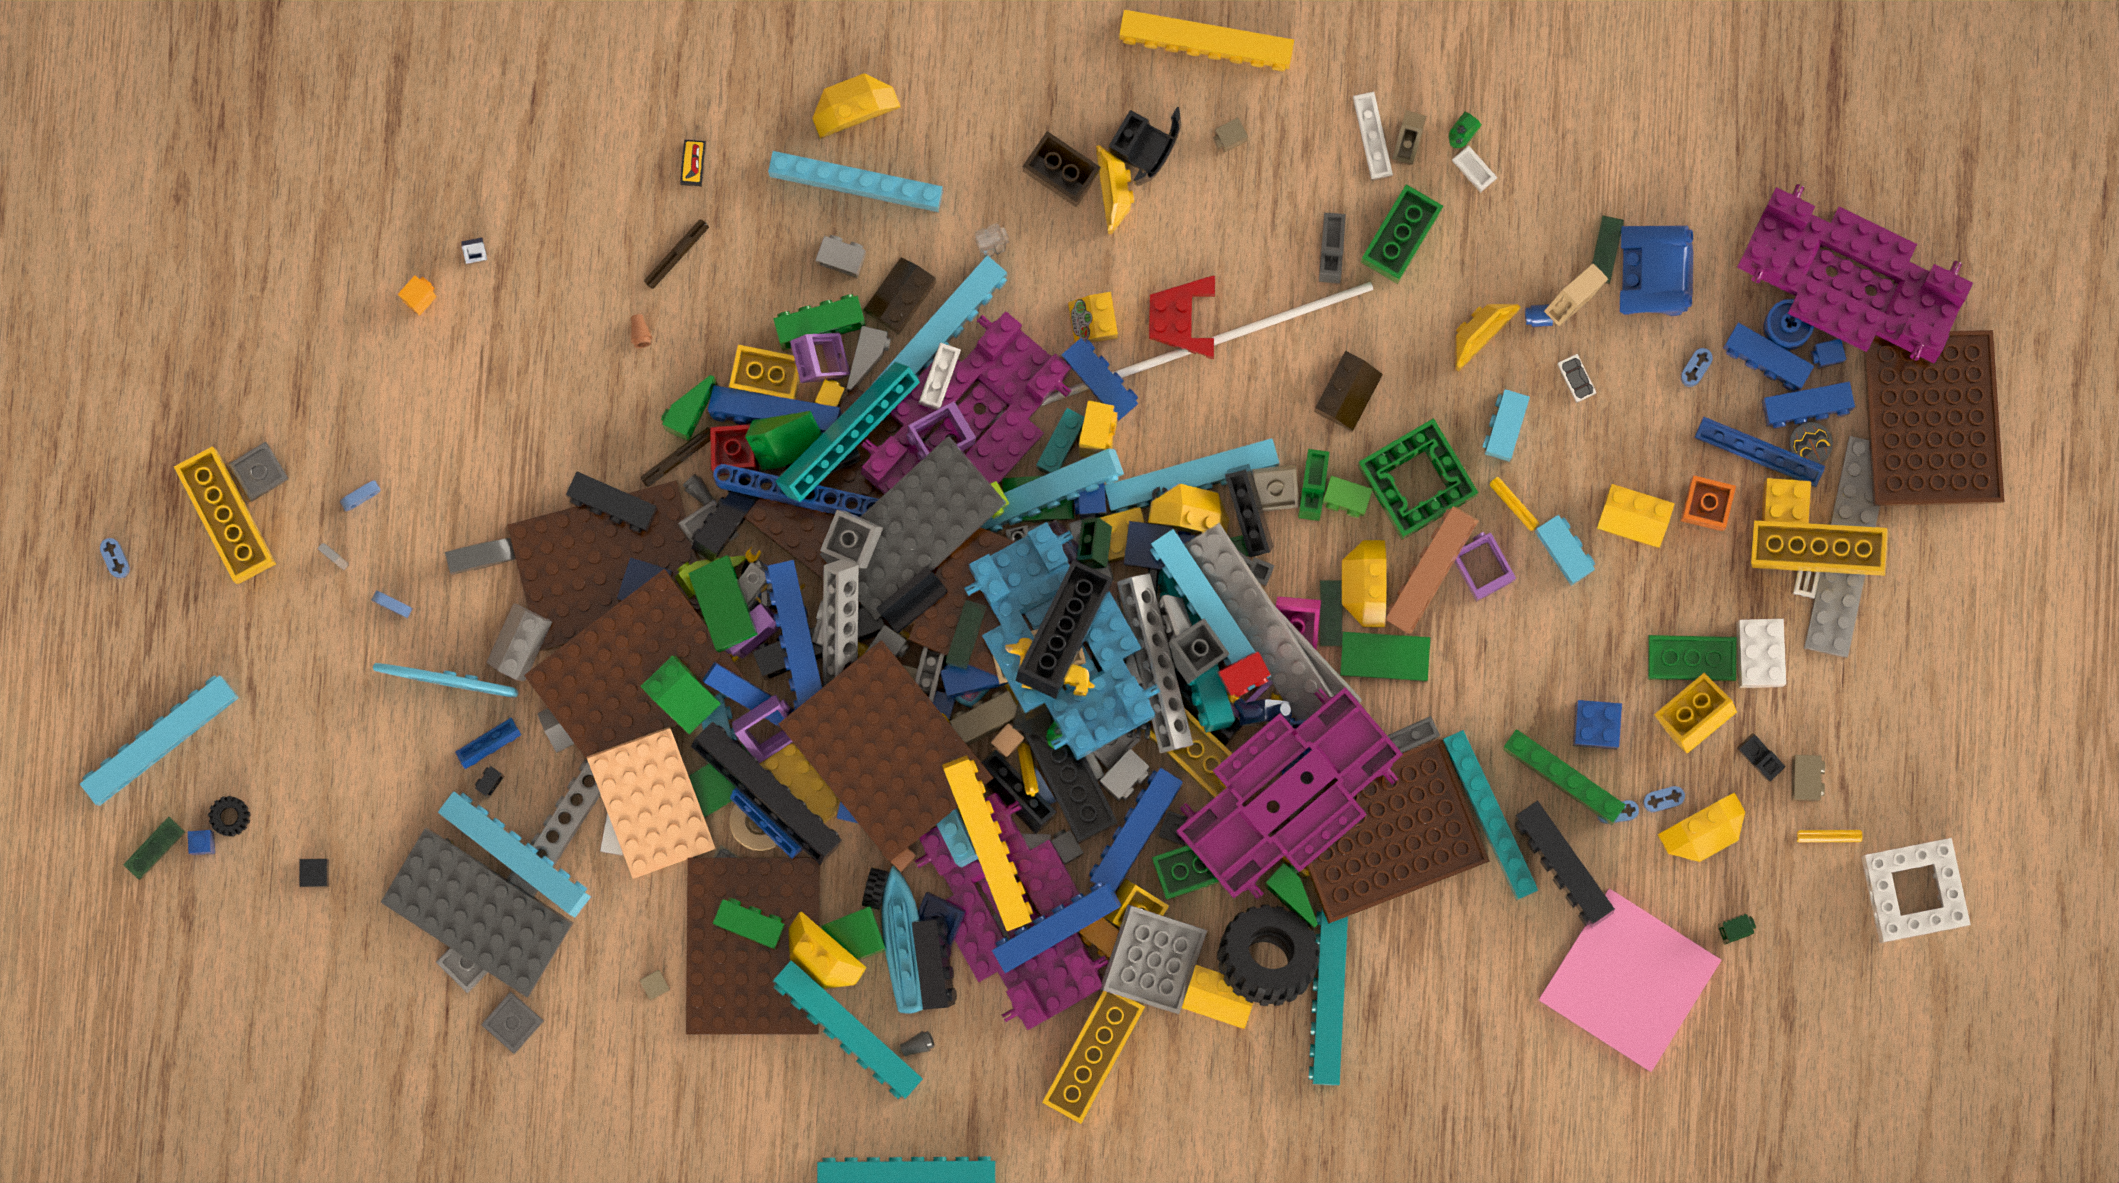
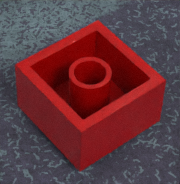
[710,425,759,476]
[1217,651,1271,697]

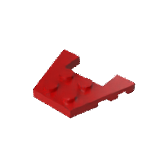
[1149,276,1216,359]

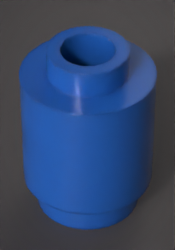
[1525,304,1554,327]

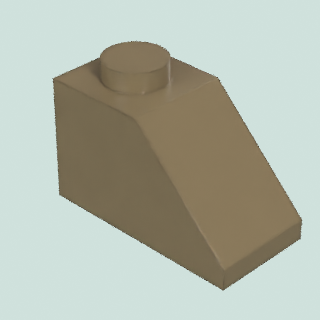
[1392,110,1427,165]

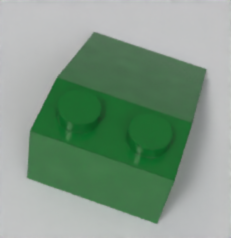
[661,375,718,441]
[745,411,822,470]
[640,656,721,734]
[1264,863,1318,930]

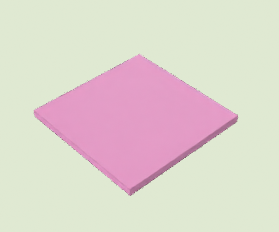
[1538,888,1721,1072]

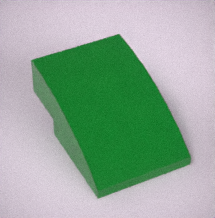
[1002,476,1074,523]

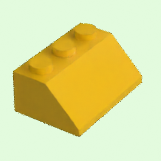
[1596,484,1675,548]
[1654,673,1737,754]
[1182,965,1254,1029]

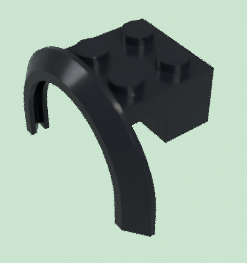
[1108,107,1181,186]

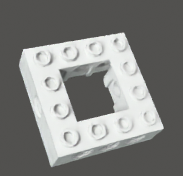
[1861,838,1971,943]

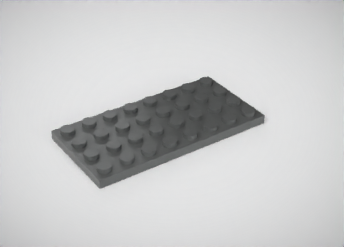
[820,437,1006,620]
[381,828,574,998]

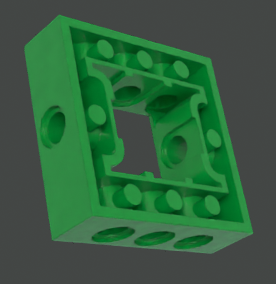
[1357,418,1479,540]

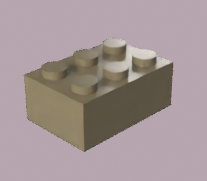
[950,690,1021,746]

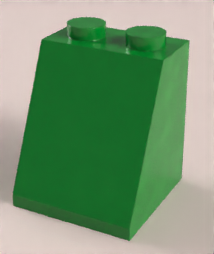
[821,907,886,960]

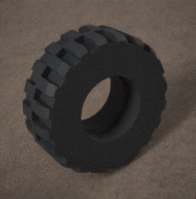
[1217,905,1320,1006]

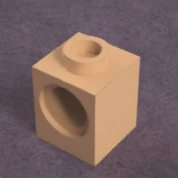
[991,723,1025,759]

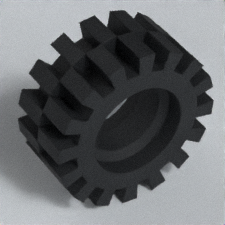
[208,796,250,837]
[862,867,889,910]

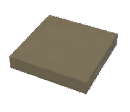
[1252,465,1300,511]

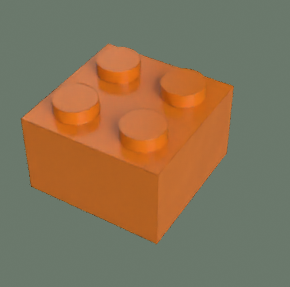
[1680,475,1736,532]

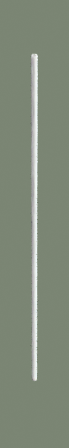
[923,282,1373,441]

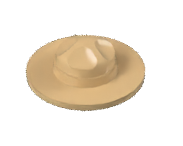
[729,804,777,851]

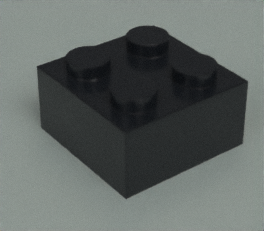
[475,766,505,798]
[1158,810,1188,846]
[299,859,329,887]

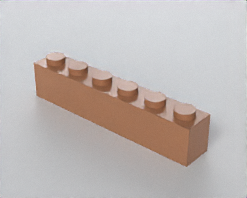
[1385,506,1479,633]

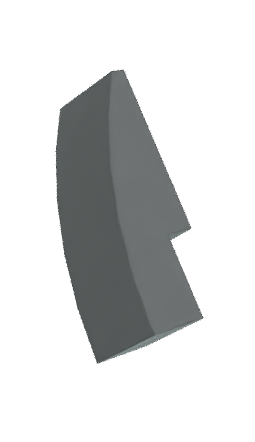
[1319,212,1346,284]
[445,538,516,575]

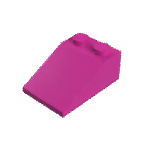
[1276,596,1321,651]

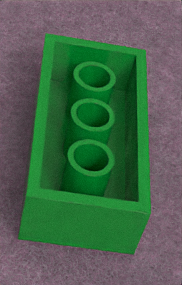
[1361,184,1443,284]
[773,294,866,351]
[1152,845,1219,901]

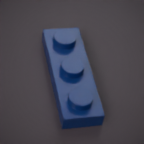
[455,717,521,769]

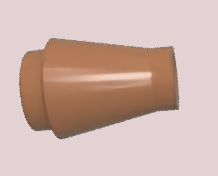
[631,314,652,348]

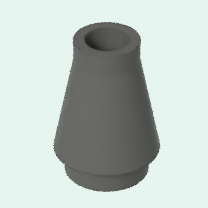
[682,474,714,506]
[900,1031,935,1057]

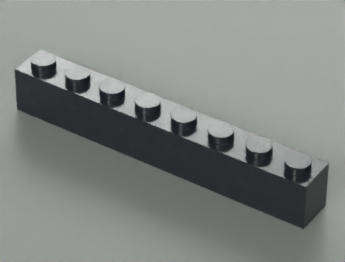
[691,721,842,865]

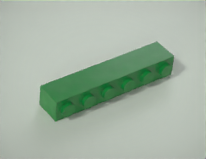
[1503,729,1626,825]

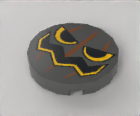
[1789,422,1833,464]

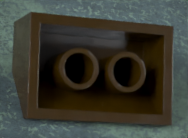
[1022,131,1101,207]
[863,257,936,335]
[1314,351,1383,432]

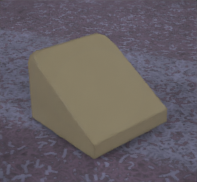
[639,970,670,1000]

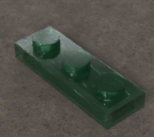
[1591,215,1624,284]
[1320,580,1342,647]
[945,600,987,670]
[123,817,186,880]

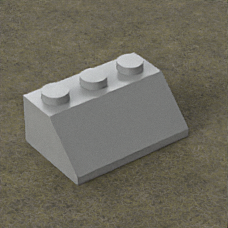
[486,603,552,681]

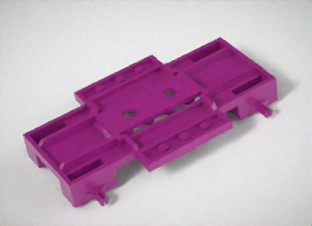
[1737,184,1973,363]
[861,311,1072,494]
[1176,687,1403,899]
[914,793,1109,1030]

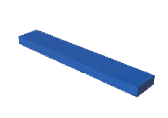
[1694,416,1825,487]
[702,662,795,727]

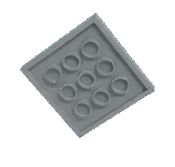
[1100,905,1207,1014]

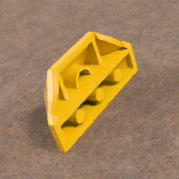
[812,73,901,139]
[1096,145,1134,234]
[1455,304,1521,372]
[1148,484,1229,535]
[1342,540,1386,628]
[1658,792,1745,862]
[788,912,867,989]

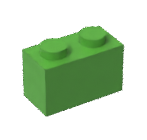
[1323,476,1373,518]

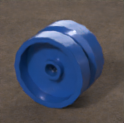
[1763,299,1814,351]

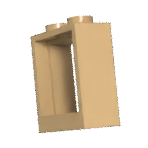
[1544,264,1608,326]

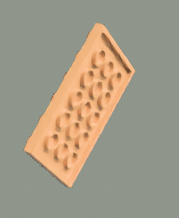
[587,727,716,879]

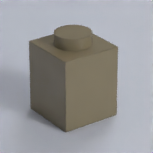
[1213,118,1248,153]

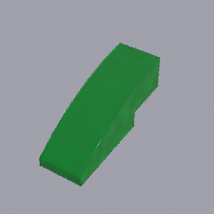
[1298,449,1330,521]

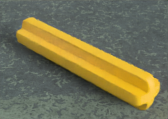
[1489,477,1539,531]
[1017,743,1039,796]
[1796,830,1862,842]

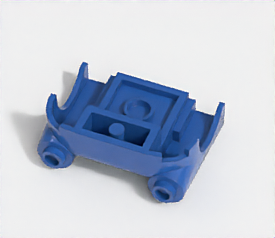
[1620,225,1694,316]

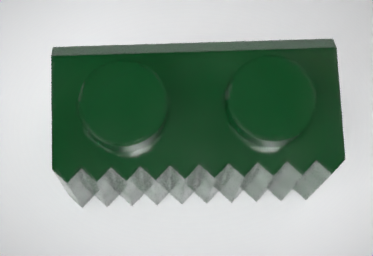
[1076,518,1112,569]
[1717,913,1756,945]

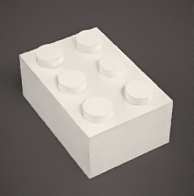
[1736,619,1786,688]

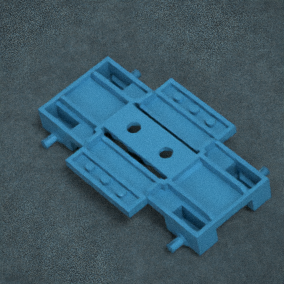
[964,522,1160,760]

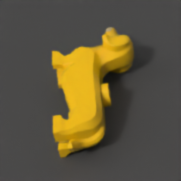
[1005,638,1095,696]

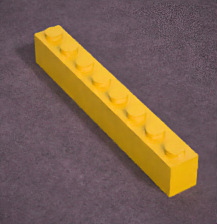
[1119,10,1294,71]
[942,755,1033,931]

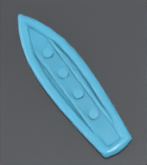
[373,663,519,698]
[881,866,923,1014]

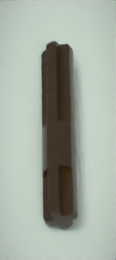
[644,219,709,289]
[641,427,711,487]

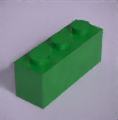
[713,897,785,950]

